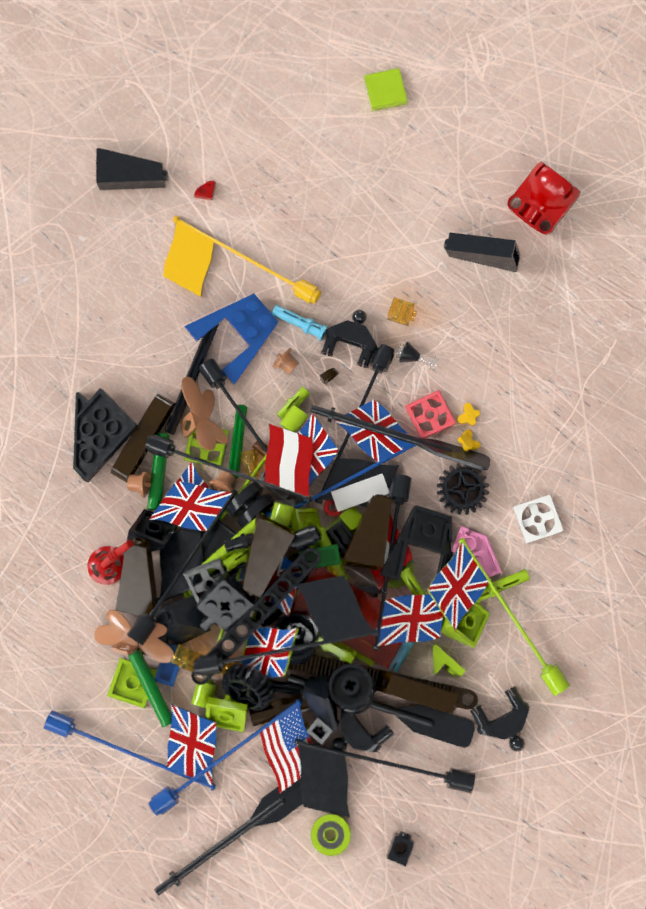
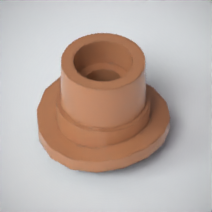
[272,348,299,374]
[127,471,151,498]
[208,471,236,492]

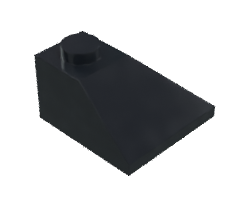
[127,509,178,552]
[154,595,211,646]
[301,675,338,732]

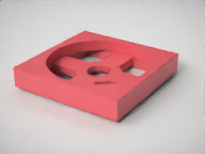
[405,390,456,439]

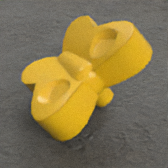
[457,403,480,426]
[458,429,481,452]

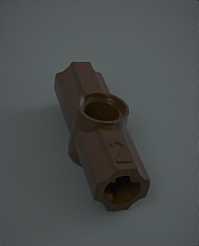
[249,694,311,726]

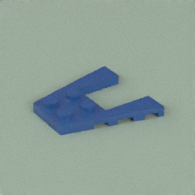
[184,294,278,385]

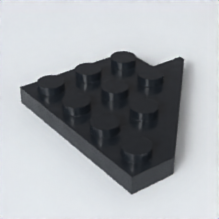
[73,388,139,483]

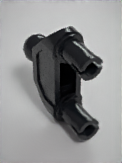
[321,310,378,368]
[470,686,530,752]
[331,710,395,752]

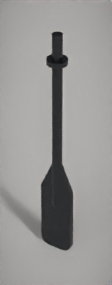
[310,405,490,470]
[288,674,475,748]
[154,778,302,896]

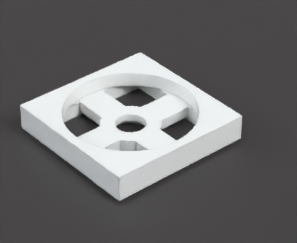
[513,495,563,544]

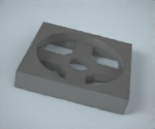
[183,558,226,604]

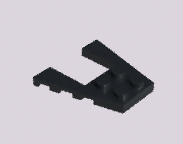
[379,505,453,581]

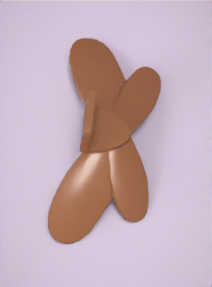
[180,377,228,450]
[94,610,174,663]

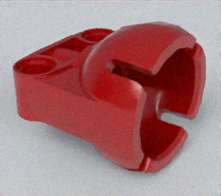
[507,161,581,235]

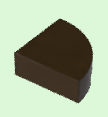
[320,368,339,385]

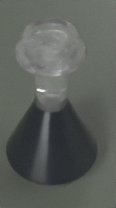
[396,342,439,370]

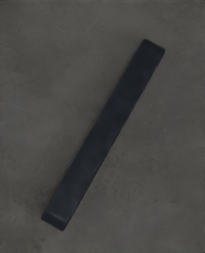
[191,547,320,685]

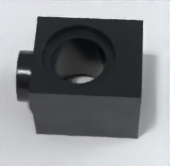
[386,831,415,866]

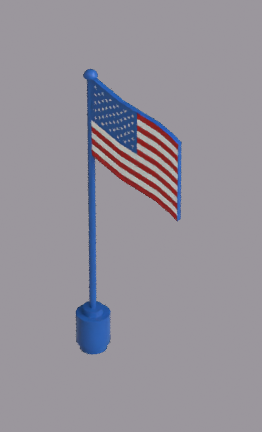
[148,699,313,816]

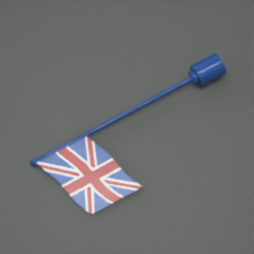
[264,400,417,521]
[44,704,217,791]

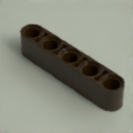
[110,394,175,483]

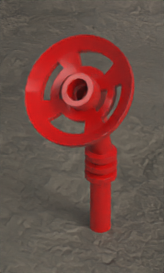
[87,540,133,585]

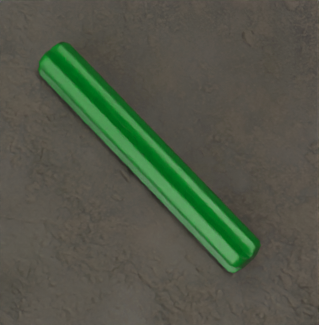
[229,404,247,479]

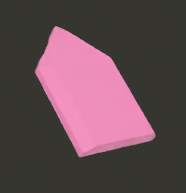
[451,526,502,578]

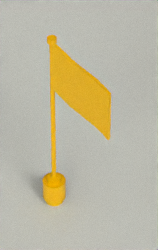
[163,215,322,304]

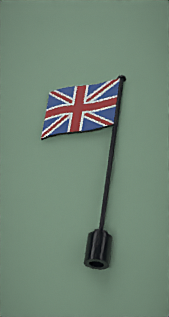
[199,359,338,503]
[372,474,443,651]
[126,482,238,646]

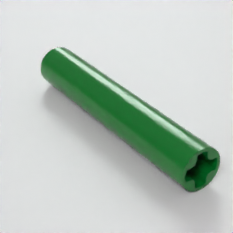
[147,433,170,510]
[128,649,172,727]

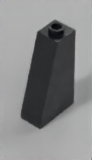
[96,148,168,190]
[444,232,521,272]

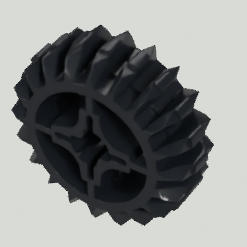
[437,463,489,515]
[221,663,275,711]

